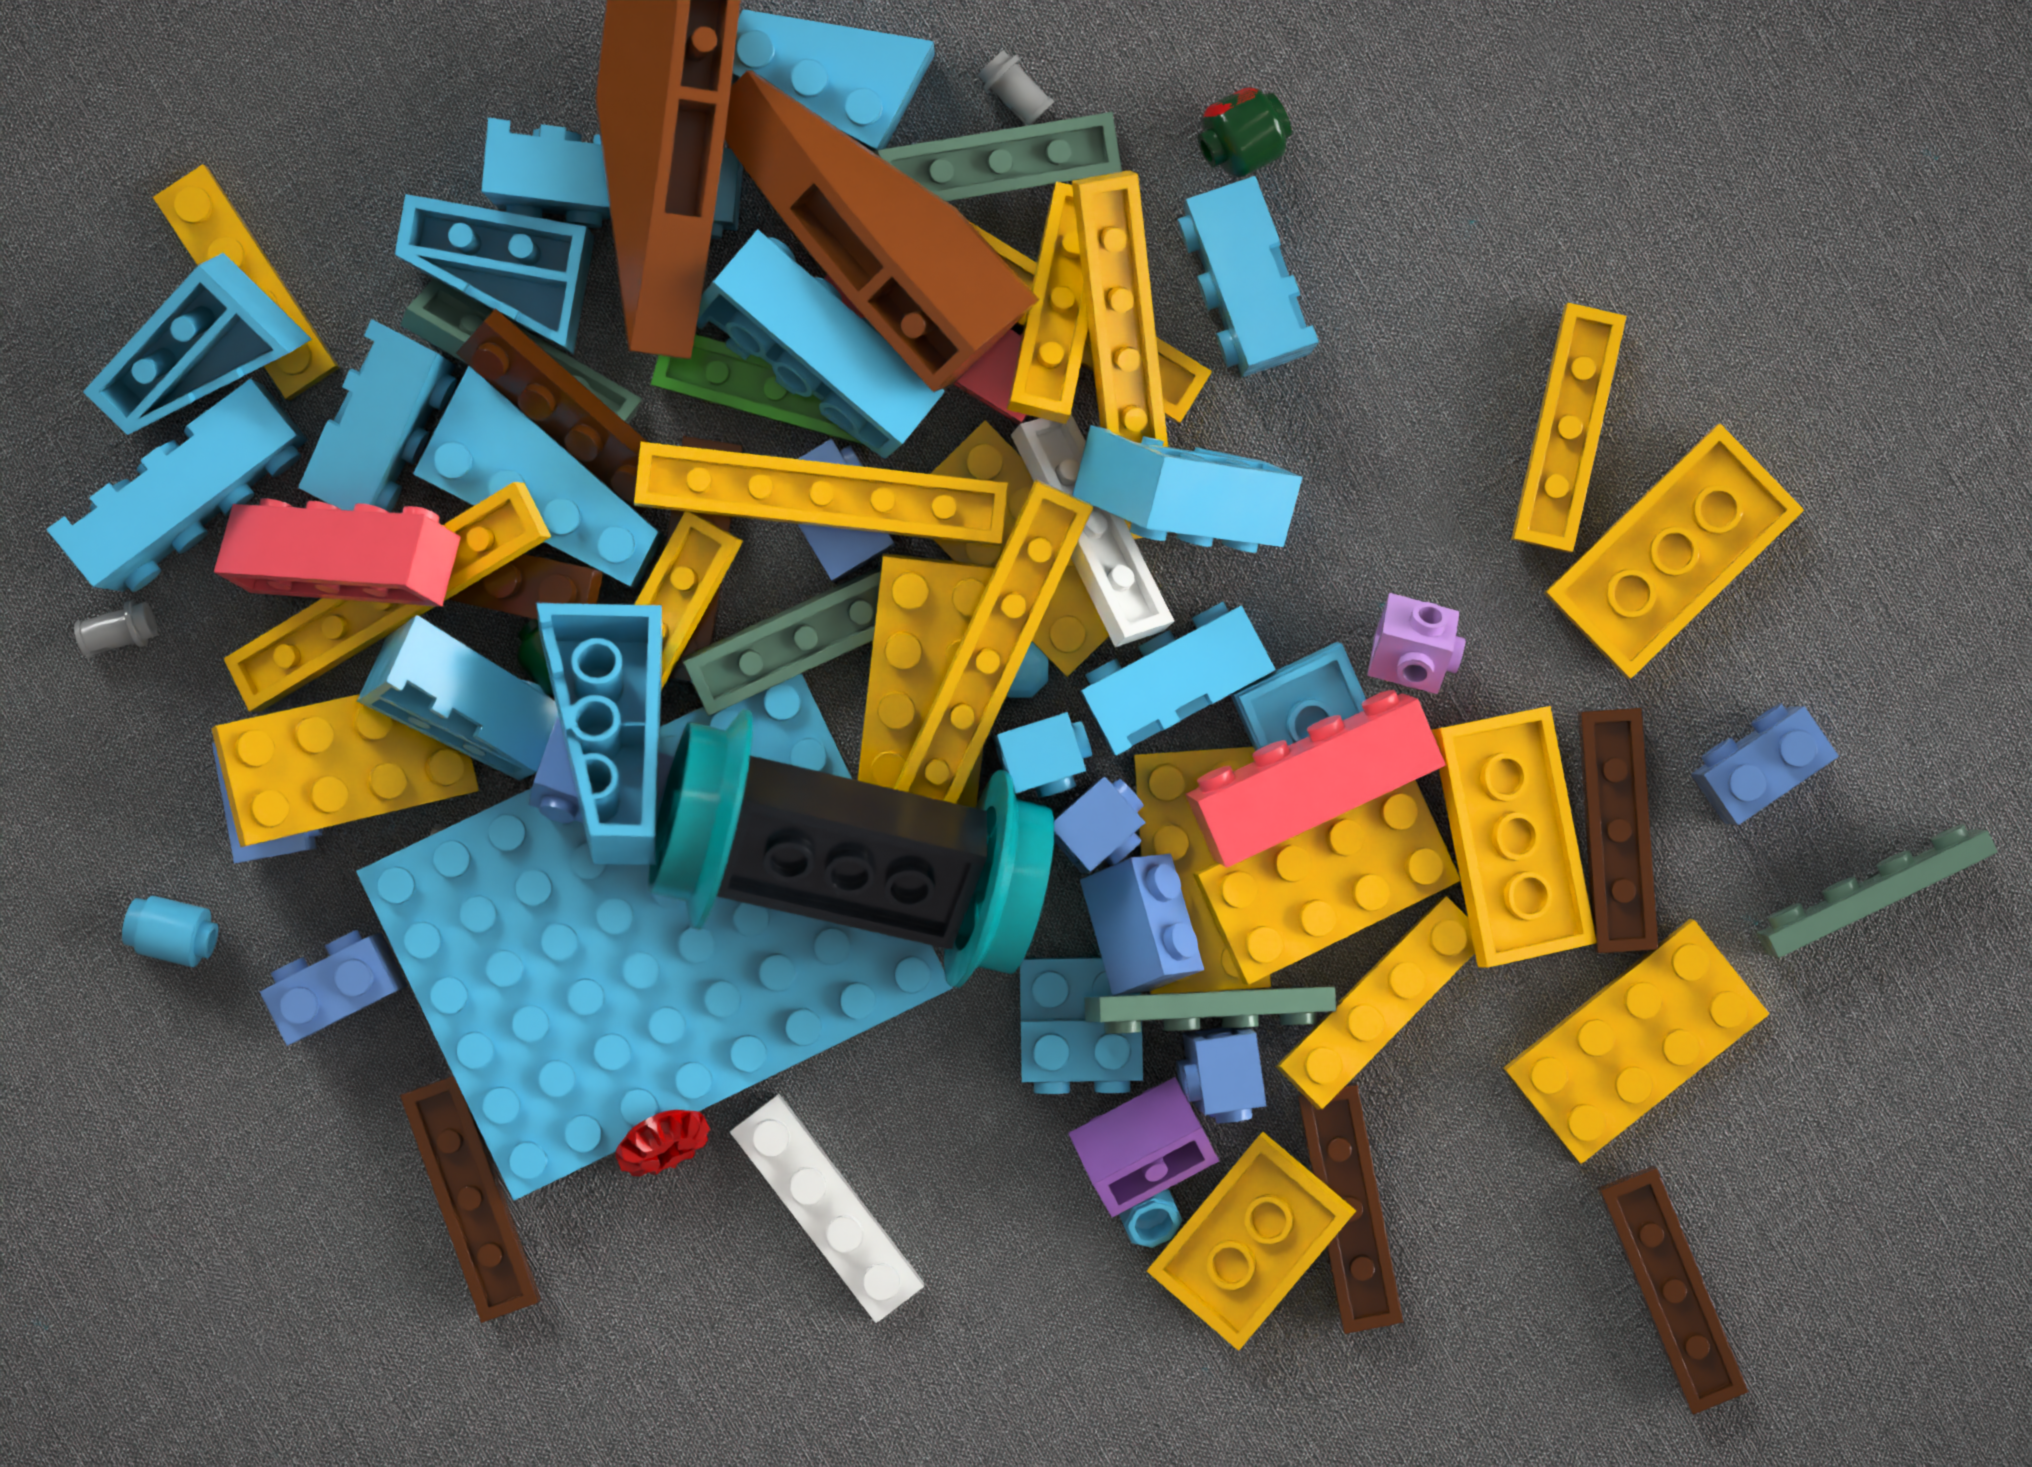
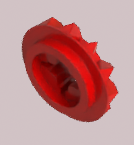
[615,1110,710,1177]

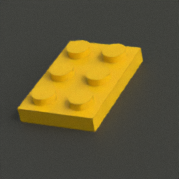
[1147,1132,1356,1351]

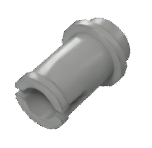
[978,50,1055,126]
[74,600,158,659]

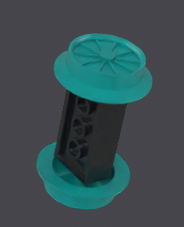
[648,709,1054,988]

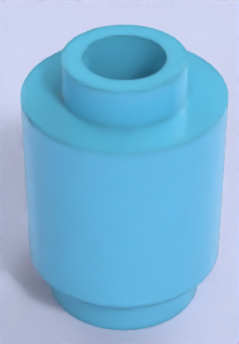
[122,896,218,967]

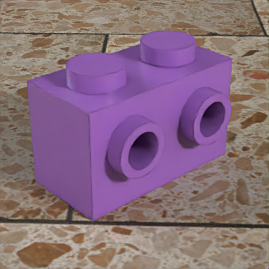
[1068,1077,1219,1217]

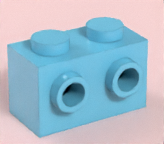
[992,712,1092,798]

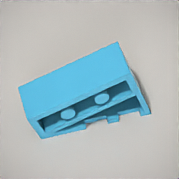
[731,9,935,152]
[1177,176,1319,378]
[395,194,595,355]
[83,253,312,435]
[298,319,457,513]
[1072,425,1302,553]
[1080,601,1276,756]
[357,615,559,781]

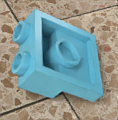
[1020,957,1143,1094]

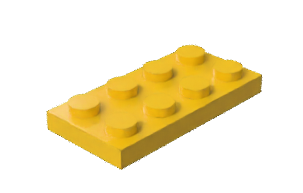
[930,420,1109,677]
[1544,424,1804,679]
[857,553,996,808]
[211,694,479,848]
[1431,706,1597,968]
[1134,747,1271,994]
[1193,780,1461,985]
[1503,919,1769,1164]

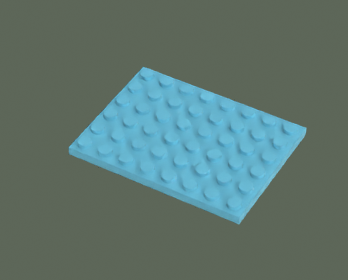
[356,673,953,1201]

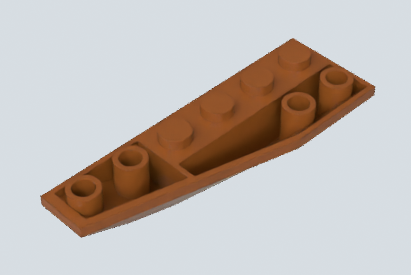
[595,0,740,360]
[724,70,1039,392]

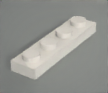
[1011,414,1174,647]
[730,1093,925,1323]

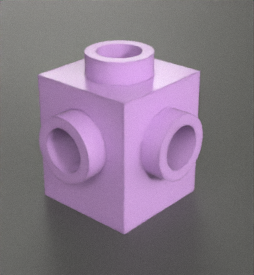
[1367,593,1465,694]

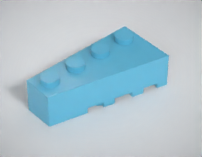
[481,118,743,239]
[696,229,945,459]
[413,366,665,589]
[46,379,308,592]
[536,603,663,865]

